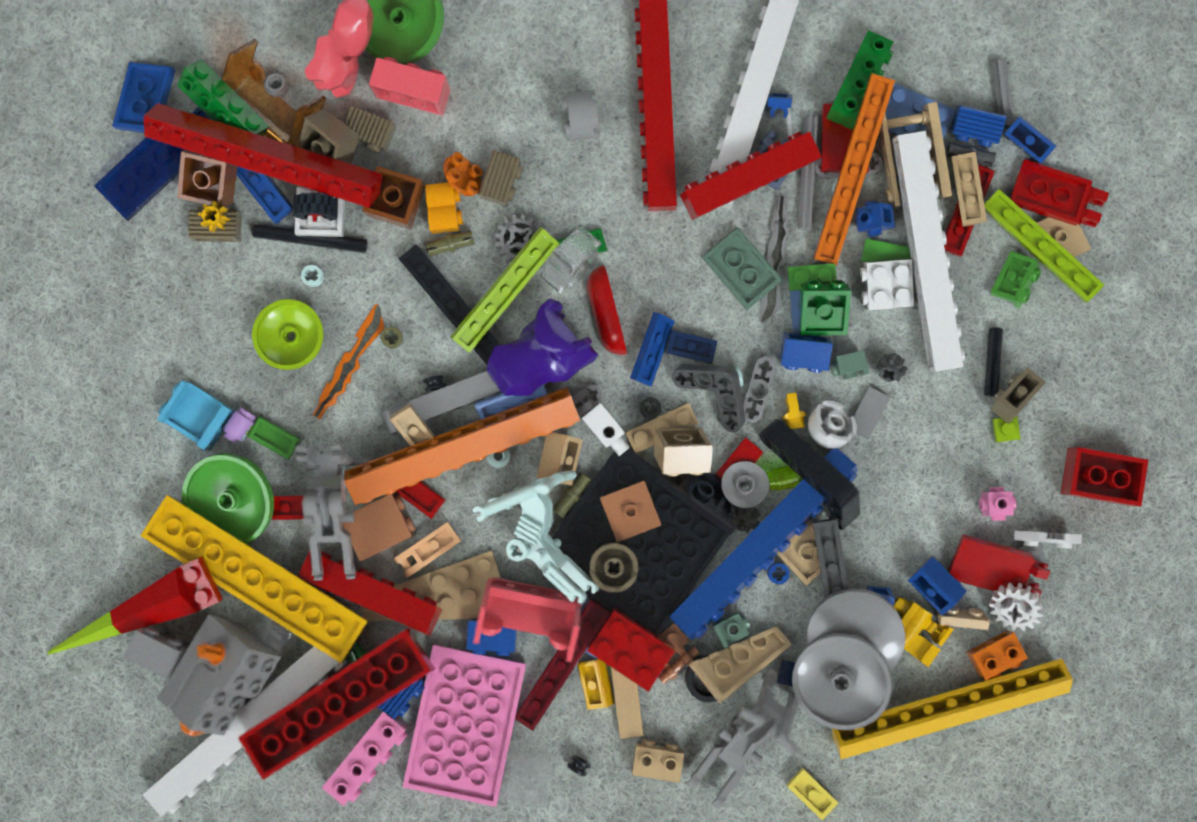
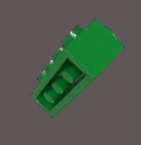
[826,30,894,130]
[177,59,269,136]

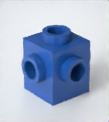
[855,201,895,236]

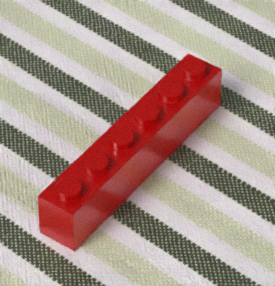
[680,131,822,220]
[298,551,442,636]

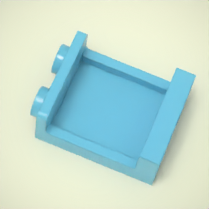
[157,380,235,451]

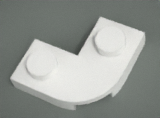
[1014,531,1082,548]

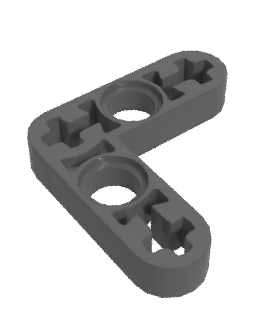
[672,364,745,433]

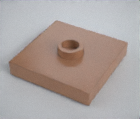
[600,481,661,542]

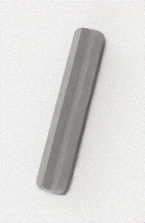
[992,59,1014,128]

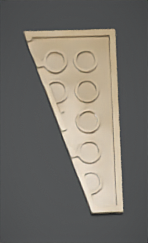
[360,551,502,621]

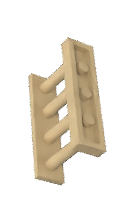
[879,102,952,208]

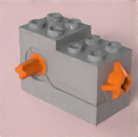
[157,614,281,736]

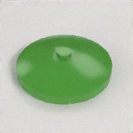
[366,0,444,65]
[182,453,274,544]

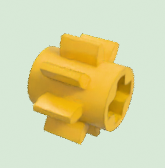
[198,201,230,233]

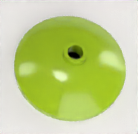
[252,299,324,370]

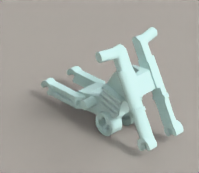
[473,470,599,604]

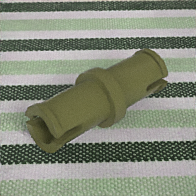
[426,230,475,257]
[553,472,592,518]

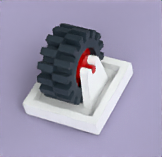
[293,187,345,237]

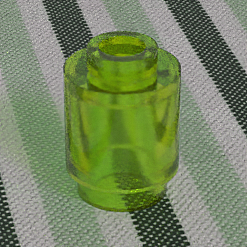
[766,465,802,492]

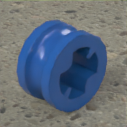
[767,563,790,584]

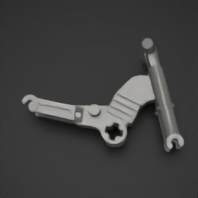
[296,444,370,581]
[686,667,799,809]

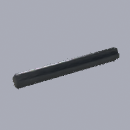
[252,224,368,253]

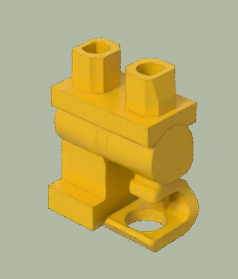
[894,597,954,667]

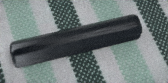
[984,327,1003,397]

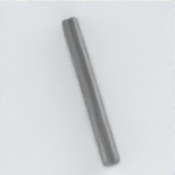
[798,115,818,230]

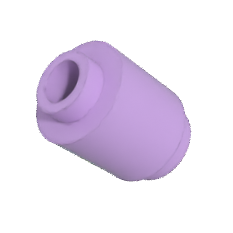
[222,407,256,443]

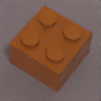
[177,150,237,208]
[362,166,425,230]

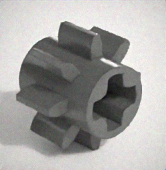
[876,353,907,382]

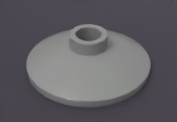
[721,461,769,508]

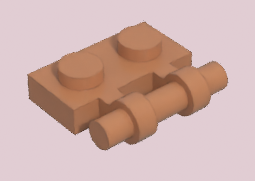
[658,622,700,684]

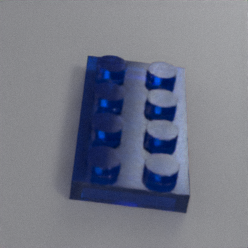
[94,137,185,221]

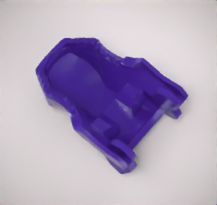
[487,299,598,396]

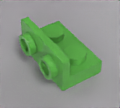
[990,251,1041,309]

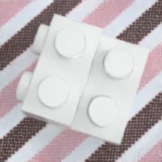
[860,259,914,310]

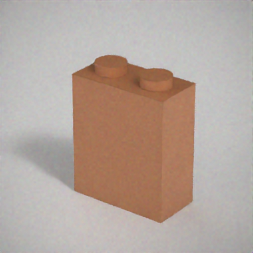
[343,493,416,562]

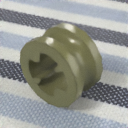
[381,327,403,349]

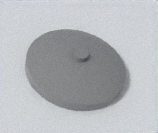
[807,589,905,671]
[792,633,892,730]

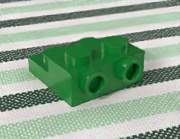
[799,280,851,336]

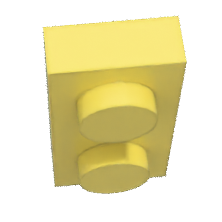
[786,767,838,820]

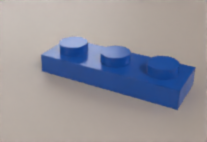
[630,312,675,387]

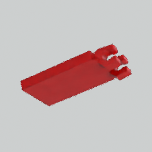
[1010,159,1109,228]
[948,534,1051,599]

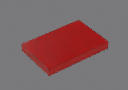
[821,103,869,174]

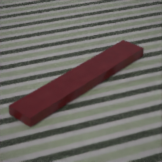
[515,598,611,731]

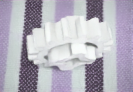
[989,583,1045,631]

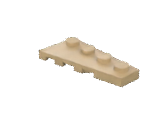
[689,626,792,703]

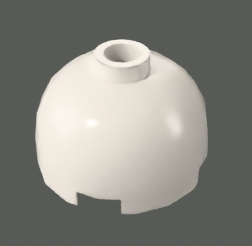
[808,400,857,449]

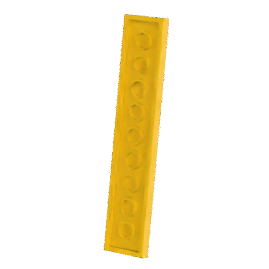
[140,495,368,663]

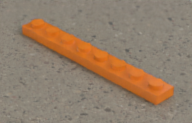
[813,74,895,266]

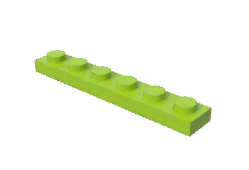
[984,189,1105,303]
[450,227,560,353]

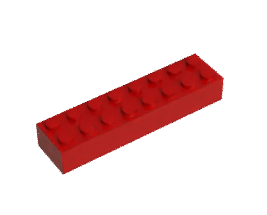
[237,628,435,780]

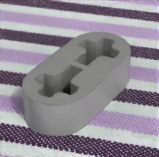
[571,385,602,418]

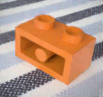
[966,630,1028,680]

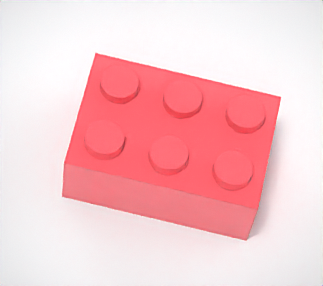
[369,57,451,116]

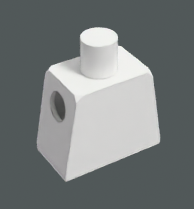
[582,403,630,456]

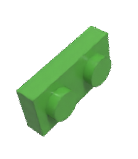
[787,264,837,292]

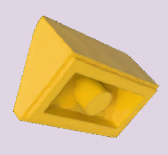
[577,658,615,710]

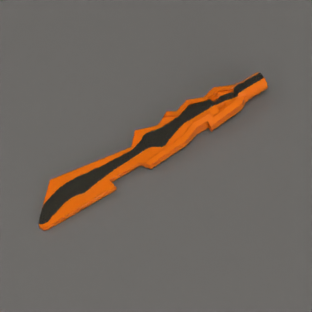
[312,304,385,419]

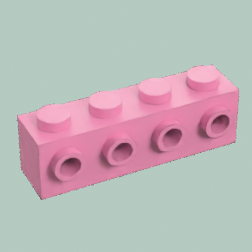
[322,711,409,806]

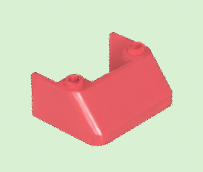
[474,577,581,662]

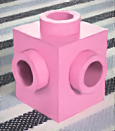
[979,487,1016,521]

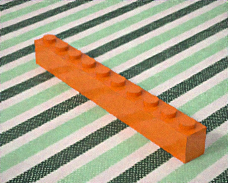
[344,387,580,505]

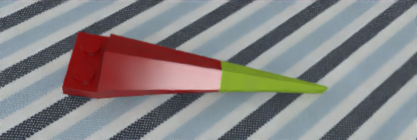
[47,556,223,654]

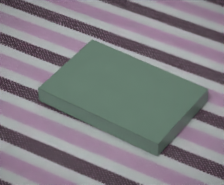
[702,227,783,310]

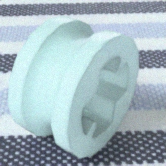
[301,265,324,287]

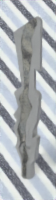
[759,196,789,323]

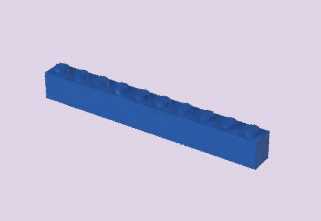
[669,448,858,640]

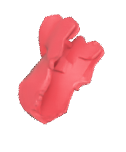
[304,0,374,98]

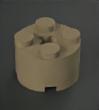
[590,542,638,592]

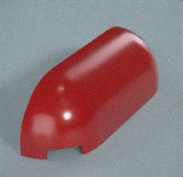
[586,264,627,355]

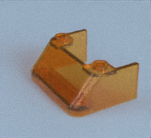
[222,39,326,147]

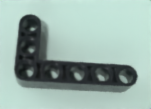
[759,419,860,531]

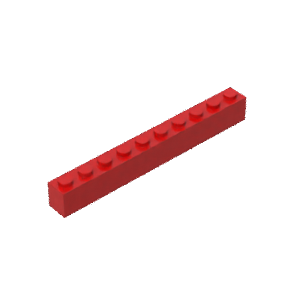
[634,0,677,212]
[144,103,382,208]

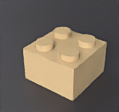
[654,427,712,476]

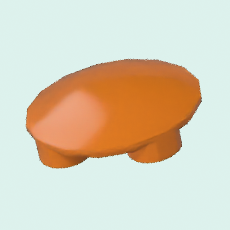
[443,152,483,196]

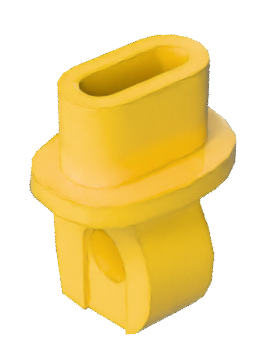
[782,392,807,429]

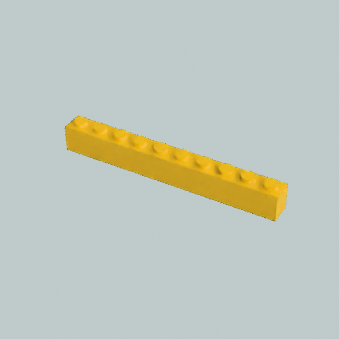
[832,658,1073,759]

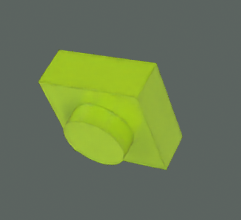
[992,416,1021,442]

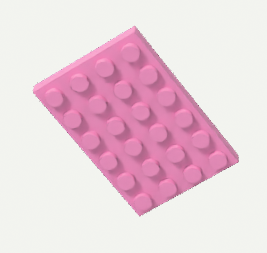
[403,644,527,807]

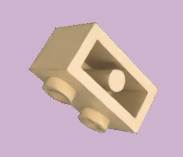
[536,432,583,486]
[632,739,684,783]

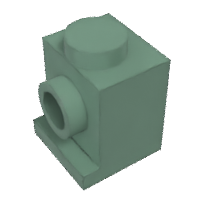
[830,350,869,380]
[712,612,751,648]

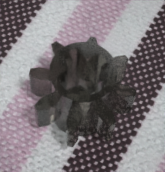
[732,506,761,533]

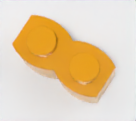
[425,182,463,234]

